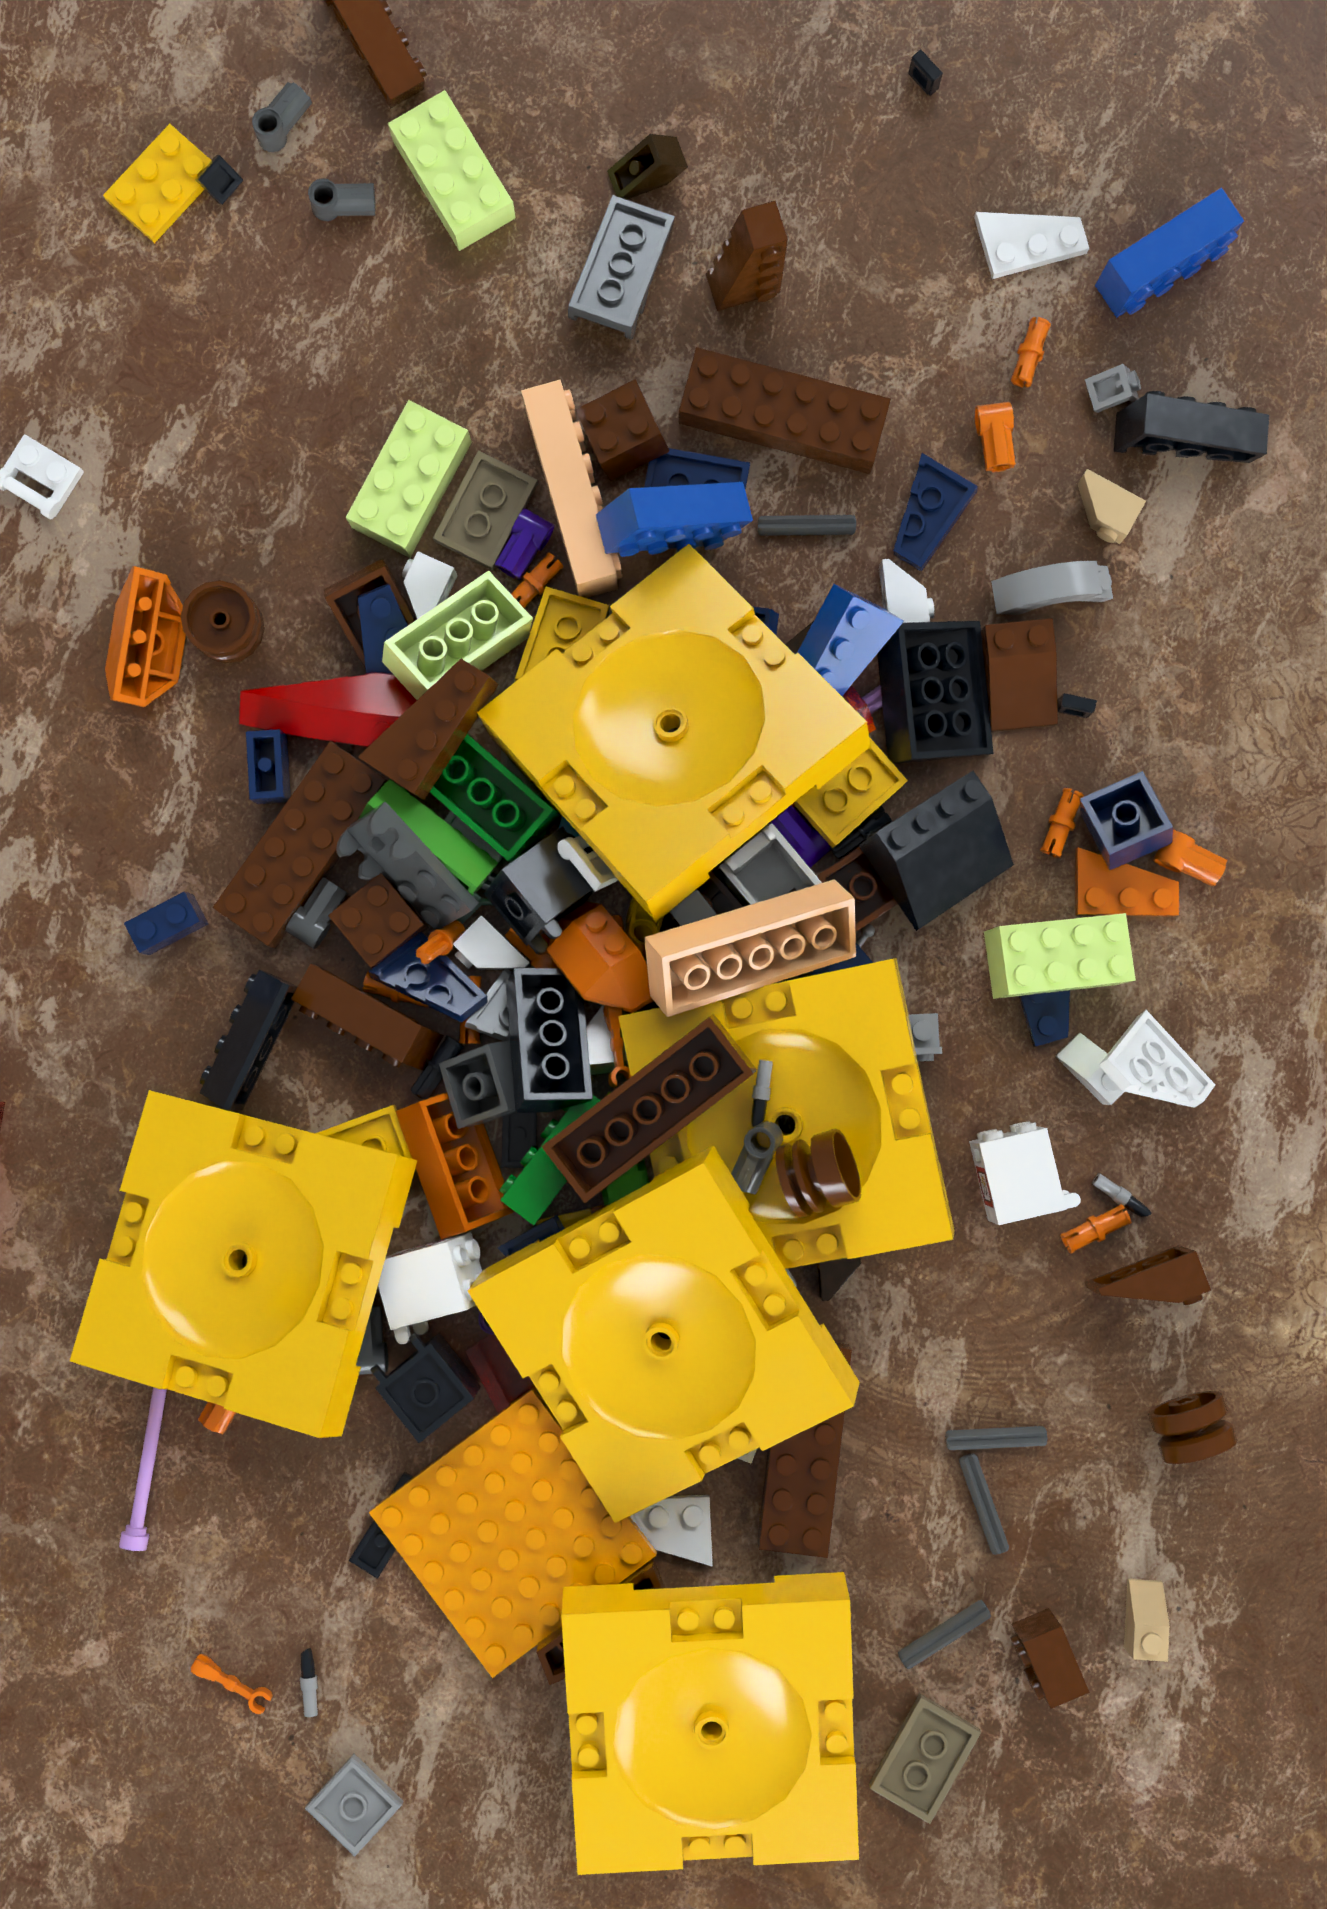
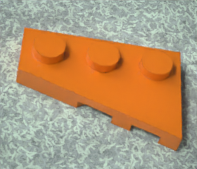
[1075,847,1179,916]

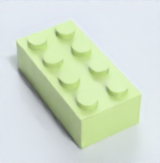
[388,90,516,251]
[346,400,472,558]
[382,571,533,700]
[984,913,1136,999]

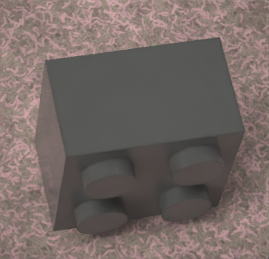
[439,1040,515,1129]

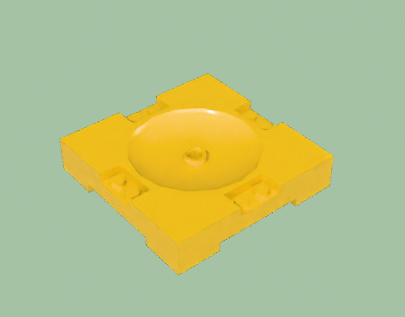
[477,544,871,922]
[618,958,955,1269]
[70,1090,418,1438]
[467,1145,860,1523]
[561,1572,859,1875]

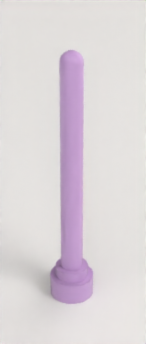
[119,1387,167,1551]

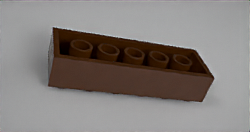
[679,347,891,474]
[212,741,387,949]
[541,1013,757,1203]
[757,1342,852,1558]

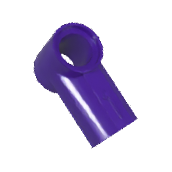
[495,508,555,581]
[768,805,831,868]

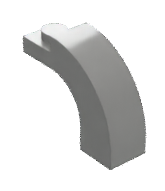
[991,561,1113,615]

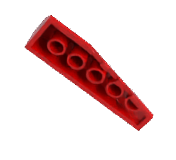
[239,672,417,747]

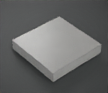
[305,1754,404,1857]

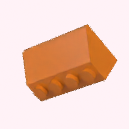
[395,1092,515,1240]

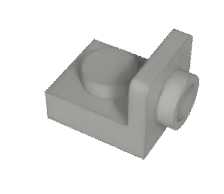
[1085,364,1141,413]
[909,1013,942,1062]

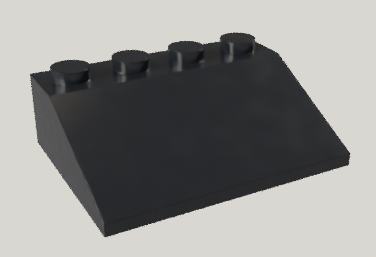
[877,621,994,764]
[859,770,1014,931]

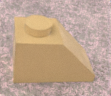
[1077,469,1146,544]
[1124,1579,1170,1662]

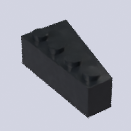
[1114,391,1269,463]

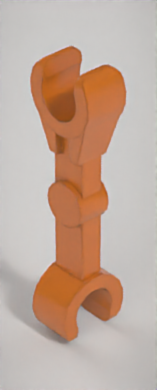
[603,1006,631,1088]
[191,1654,272,1714]

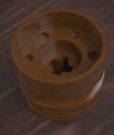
[775,1128,861,1218]

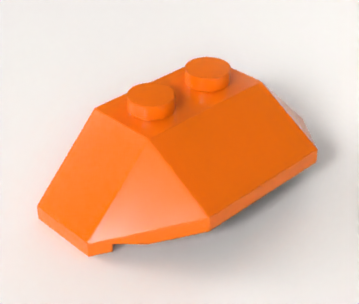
[105,566,186,707]
[546,902,654,1013]

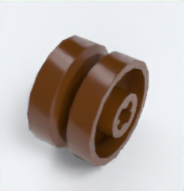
[181,580,265,663]
[1148,1391,1238,1464]

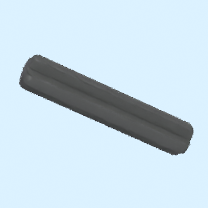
[758,515,856,536]
[945,1426,1048,1450]
[959,1453,1009,1555]
[898,1600,991,1669]

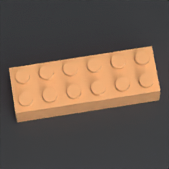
[521,379,622,598]
[644,879,856,1017]

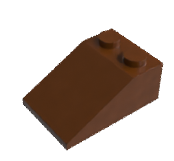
[324,558,416,668]
[981,618,1058,732]
[1085,1245,1211,1305]

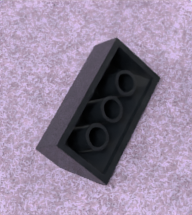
[506,968,593,1113]
[199,970,298,1111]

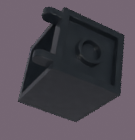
[484,826,595,955]
[370,1332,482,1443]

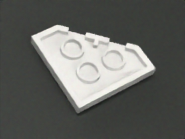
[1099,1010,1215,1108]

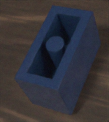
[246,729,291,804]
[124,891,209,955]

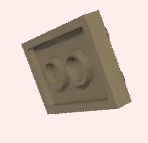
[433,450,538,571]
[869,1693,981,1824]

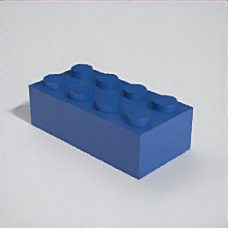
[1095,188,1244,318]
[596,482,753,557]

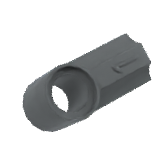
[252,82,312,152]
[308,178,376,221]
[286,877,349,949]
[731,1121,783,1195]
[356,1305,389,1375]

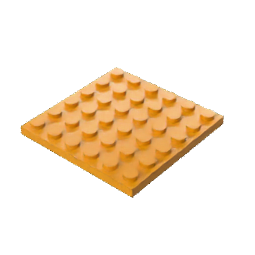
[369,1387,657,1678]

